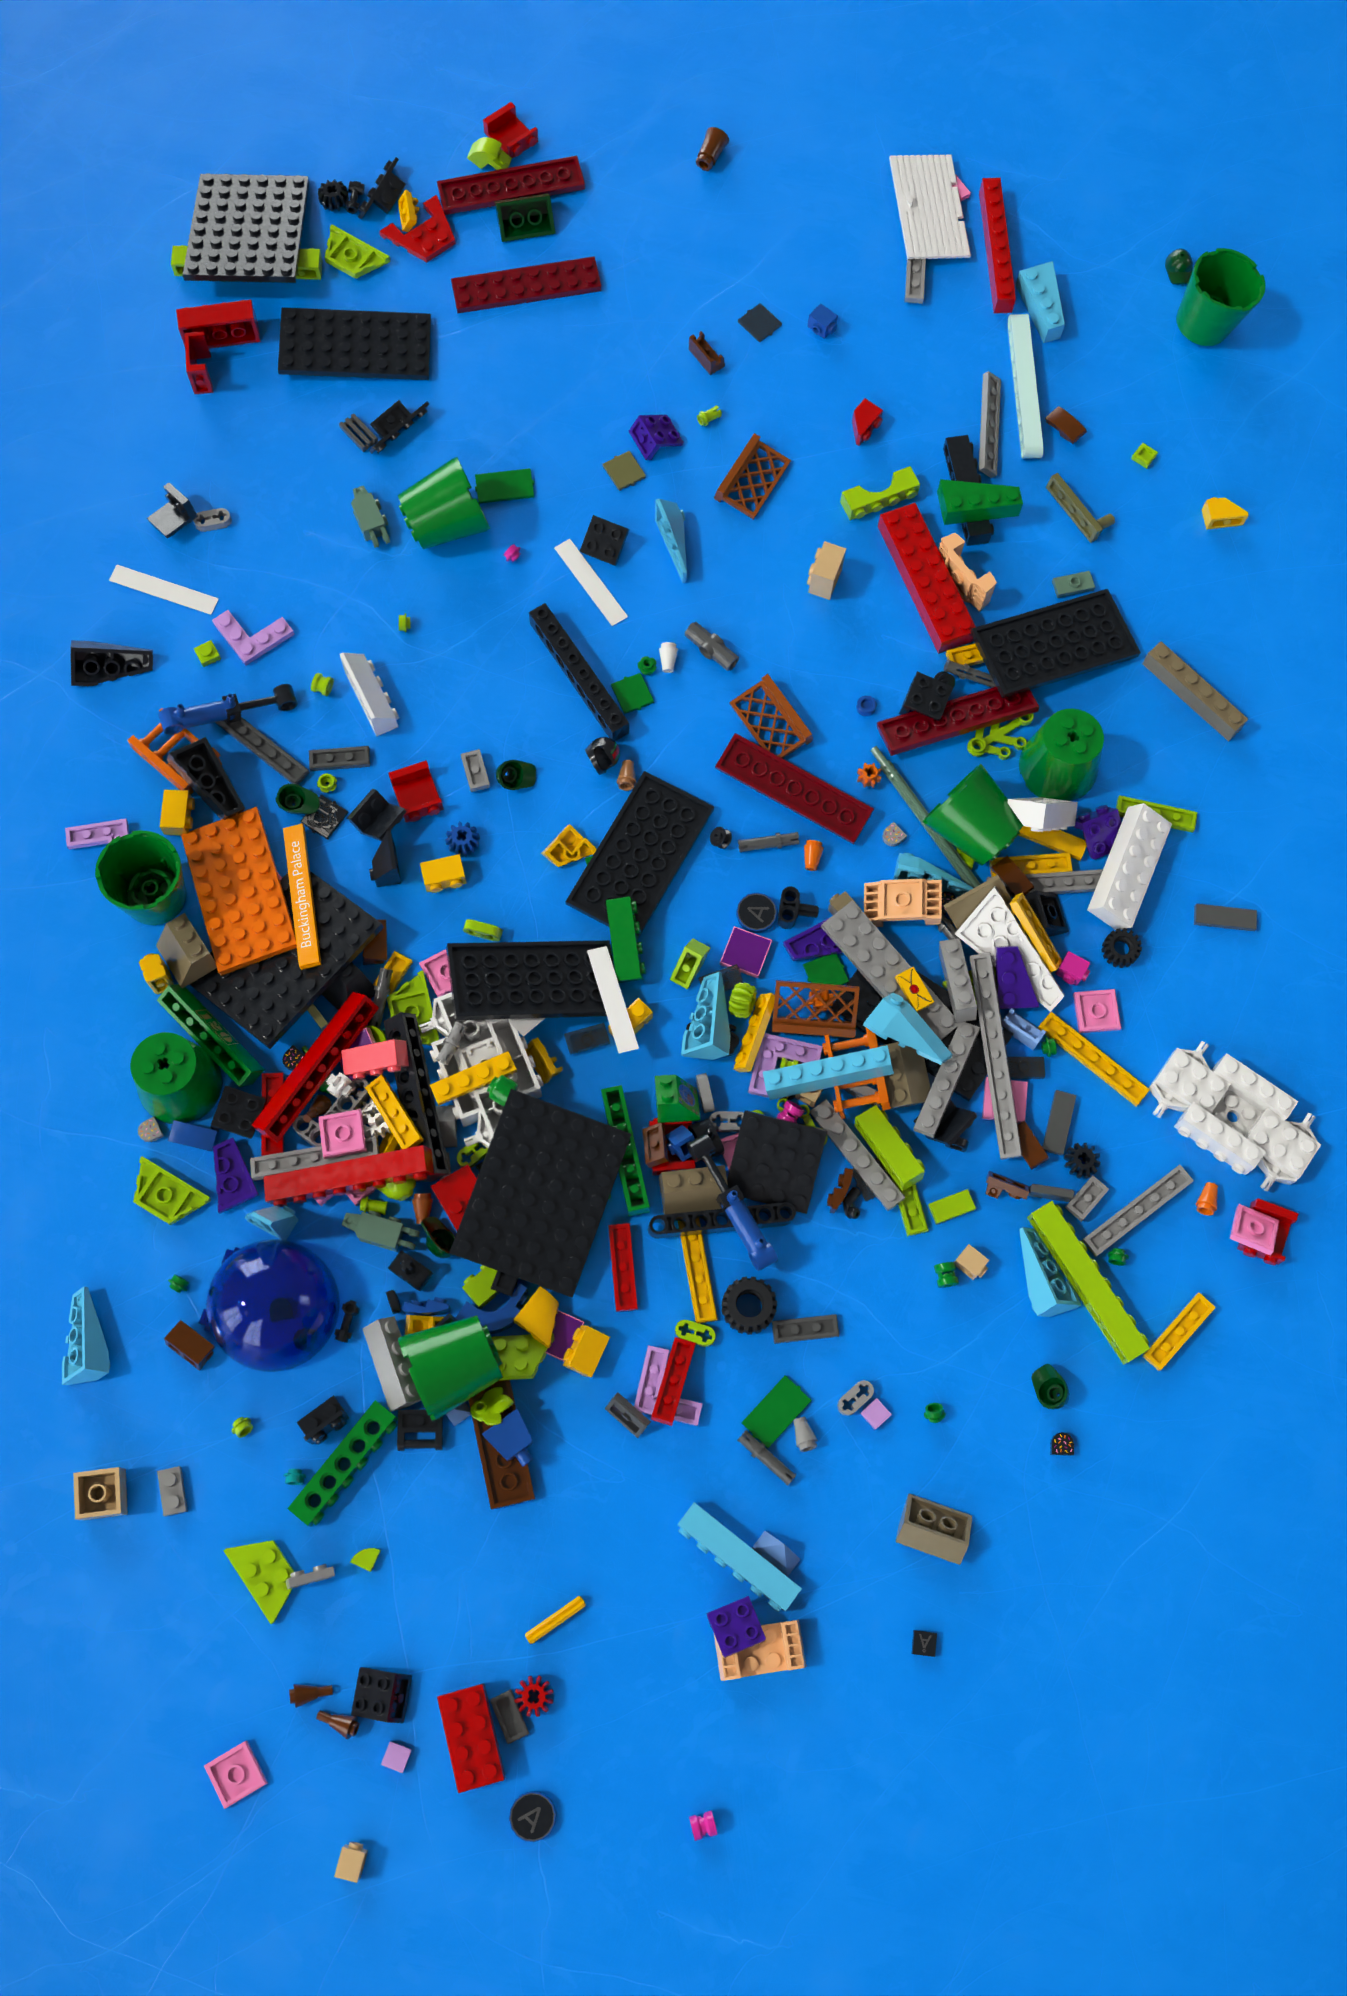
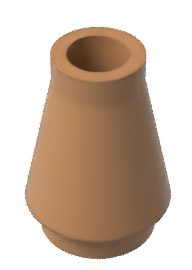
[617,760,636,791]

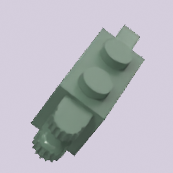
[351,486,390,548]
[342,1211,420,1252]

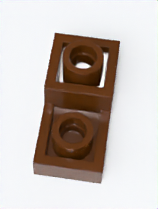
[1045,406,1087,444]
[991,855,1034,897]
[1018,1121,1050,1170]
[827,1168,853,1213]

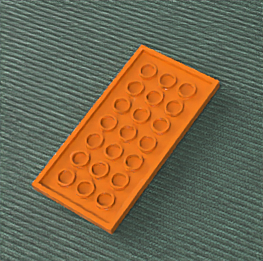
[181,807,297,976]

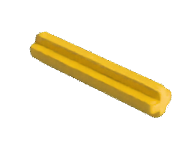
[525,1596,586,1644]

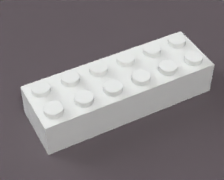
[1087,803,1172,930]

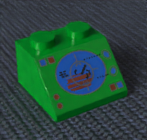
[655,1075,700,1123]

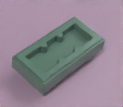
[1052,571,1095,598]

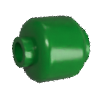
[487,1075,519,1107]

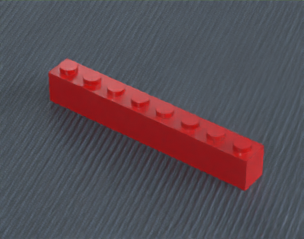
[979,178,1016,313]
[251,992,379,1143]
[264,1145,434,1207]

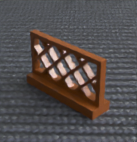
[714,433,791,520]
[729,674,813,759]
[772,980,860,1038]

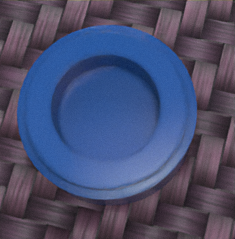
[856,696,877,716]

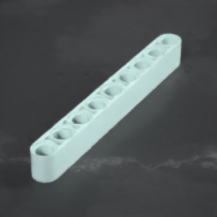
[1008,314,1043,459]

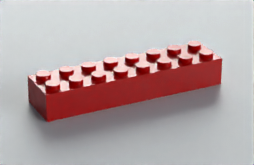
[878,503,975,654]

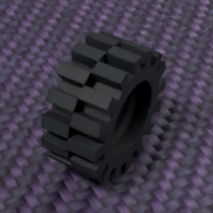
[1101,928,1142,968]

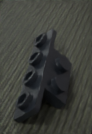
[358,157,406,219]
[369,400,429,454]

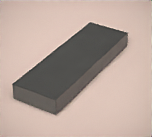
[309,746,370,771]
[1194,904,1257,931]
[1042,1090,1076,1156]
[772,1314,839,1344]

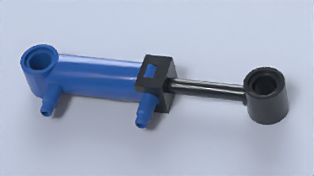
[158,684,298,735]
[687,1134,778,1271]

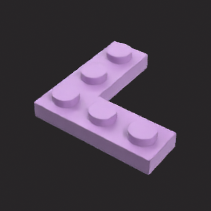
[212,610,294,666]
[65,819,129,850]
[748,1033,823,1098]
[634,1345,703,1426]

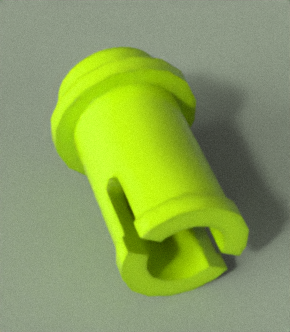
[697,405,722,426]
[360,1197,388,1215]

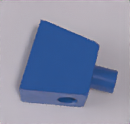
[482,1409,533,1467]

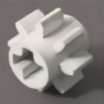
[326,1072,353,1099]

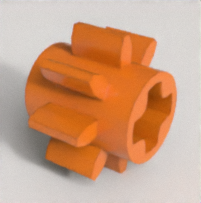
[857,763,881,788]
[808,989,834,1012]

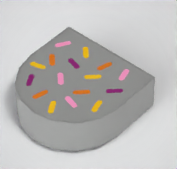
[882,822,907,847]
[138,1117,164,1142]

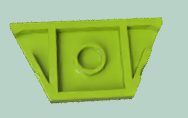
[325,225,390,279]
[387,970,439,1046]
[133,1156,211,1225]
[491,1333,554,1380]
[223,1540,295,1624]

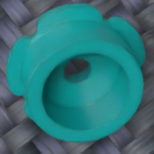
[284,1469,306,1485]

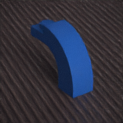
[456,1284,529,1334]

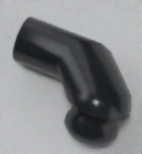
[843,1187,861,1219]

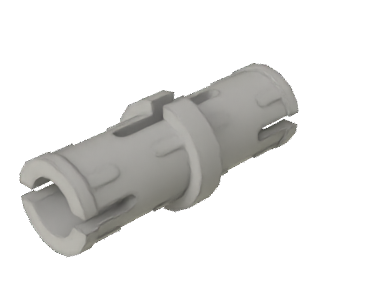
[436,1022,467,1065]

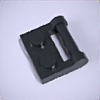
[397,1409,443,1451]

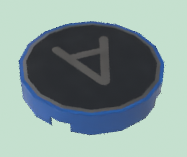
[736,893,777,933]
[509,1791,556,1842]

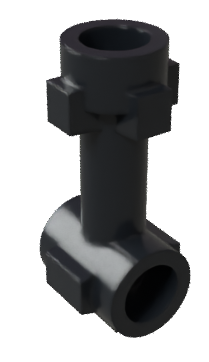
[345,181,365,214]
[334,1300,360,1343]

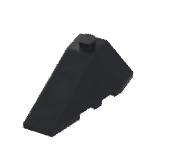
[70,640,153,686]

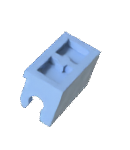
[1002,1008,1046,1050]

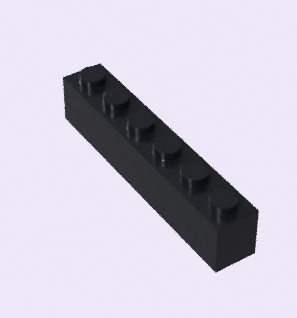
[943,435,994,546]

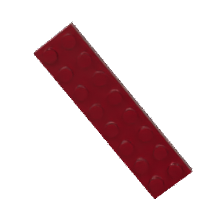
[437,156,585,215]
[451,256,601,313]
[877,687,1039,756]
[715,733,874,844]

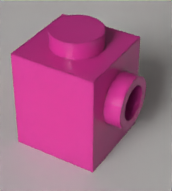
[1055,951,1090,986]

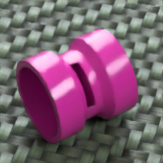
[776,1100,805,1123]
[689,1810,718,1841]

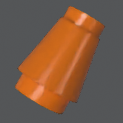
[804,840,824,871]
[1196,1182,1218,1216]

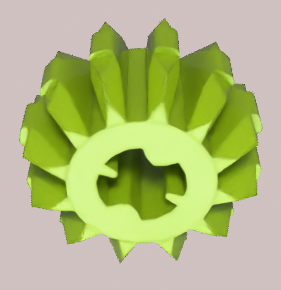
[728,983,757,1018]

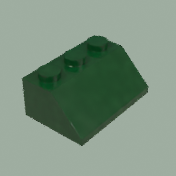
[495,193,556,242]

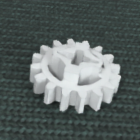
[357,1097,392,1138]

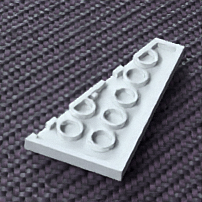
[955,886,1064,1012]

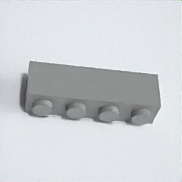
[939,938,977,1023]
[363,1316,421,1412]

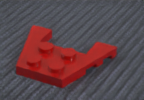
[379,195,456,263]

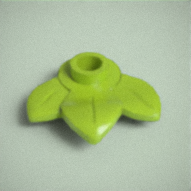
[470,1387,514,1425]

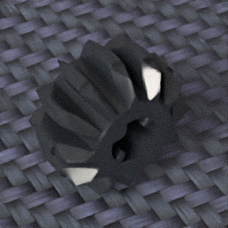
[318,179,349,212]
[1064,1143,1101,1179]

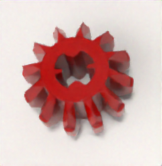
[515,1676,554,1717]

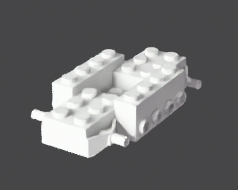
[419,992,544,1149]
[1149,1041,1321,1191]

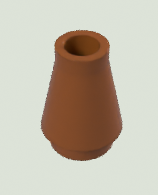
[412,1193,433,1224]

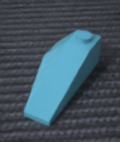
[655,499,687,583]
[893,853,973,897]
[681,972,731,1060]
[863,993,953,1065]
[245,1206,298,1242]
[62,1287,111,1385]

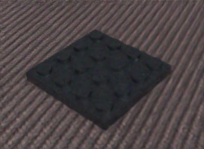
[727,1110,827,1214]

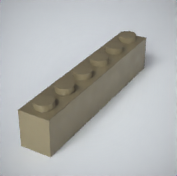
[1142,642,1248,741]

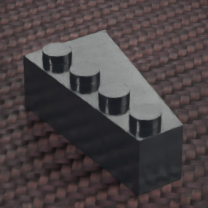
[167,737,245,820]

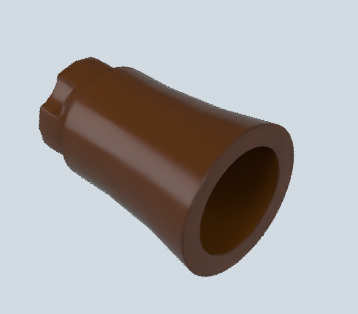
[696,127,729,171]

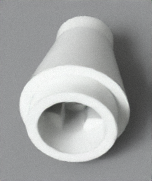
[659,642,678,673]

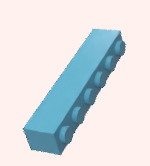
[763,1045,894,1100]
[677,1502,802,1612]

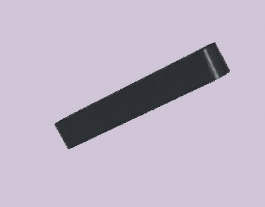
[648,1202,796,1239]

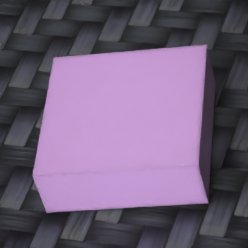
[860,1398,892,1430]
[381,1741,412,1773]

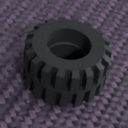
[721,1276,777,1335]

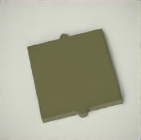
[602,451,646,491]

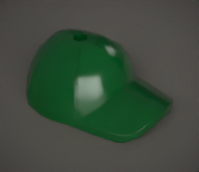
[1165,248,1193,284]
[496,760,536,790]
[276,783,320,814]
[421,1217,455,1258]
[1031,1364,1070,1410]

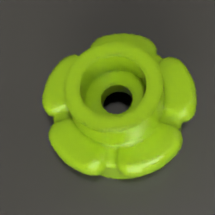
[399,613,410,632]
[317,773,337,793]
[232,1417,253,1438]

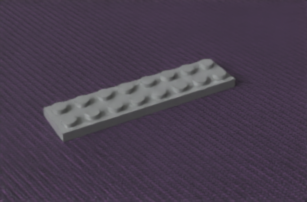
[821,900,960,1040]

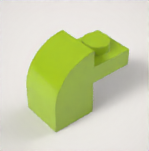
[467,137,512,170]

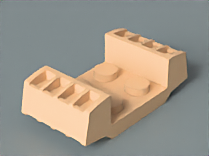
[938,533,997,612]
[864,879,942,927]
[714,1620,806,1681]

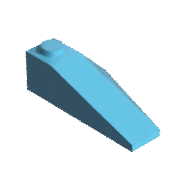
[1019,1227,1081,1317]

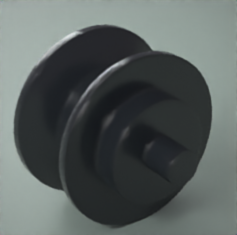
[934,671,955,688]
[710,827,732,849]

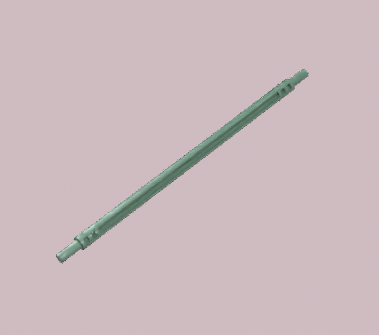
[871,746,980,888]

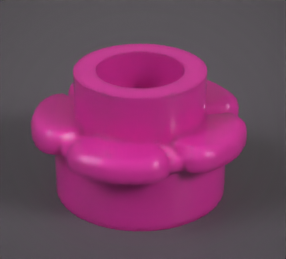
[504,544,521,562]

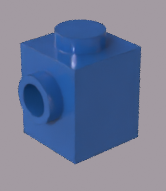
[807,304,838,339]
[666,1125,695,1162]

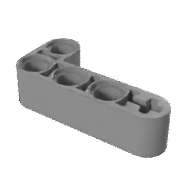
[293,1079,370,1147]

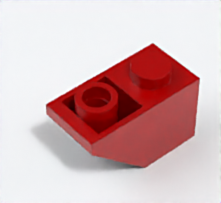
[852,398,883,446]

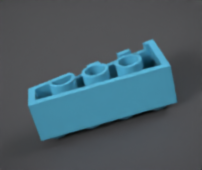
[1015,261,1065,343]

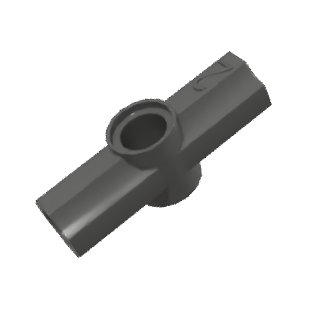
[685,622,739,671]

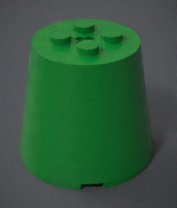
[1176,248,1266,346]
[398,457,490,549]
[1019,709,1104,801]
[922,764,1023,866]
[95,830,186,925]
[130,1032,223,1124]
[398,1315,503,1422]

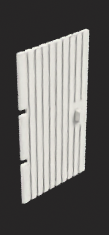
[889,155,971,260]

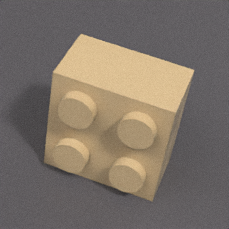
[807,541,846,600]
[73,1467,128,1521]

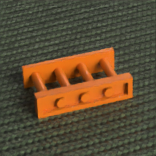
[127,708,222,795]
[822,1028,891,1119]

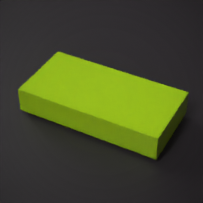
[928,1189,976,1225]

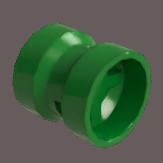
[934,1262,959,1288]

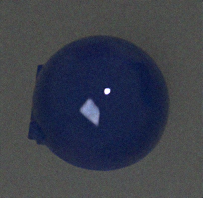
[198,1239,340,1372]

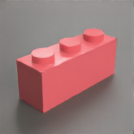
[342,1039,409,1080]

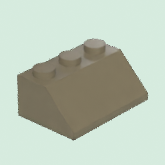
[943,875,1012,930]
[156,913,217,988]
[878,1042,931,1110]
[659,1165,728,1214]
[896,1494,972,1565]

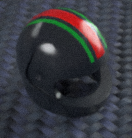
[585,737,620,775]

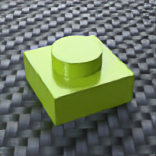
[193,640,221,667]

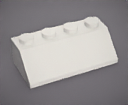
[340,653,399,737]
[1007,797,1078,832]

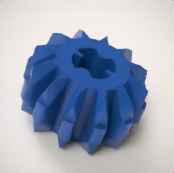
[445,821,480,857]

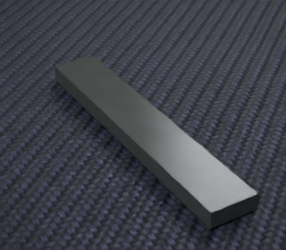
[215,717,310,785]

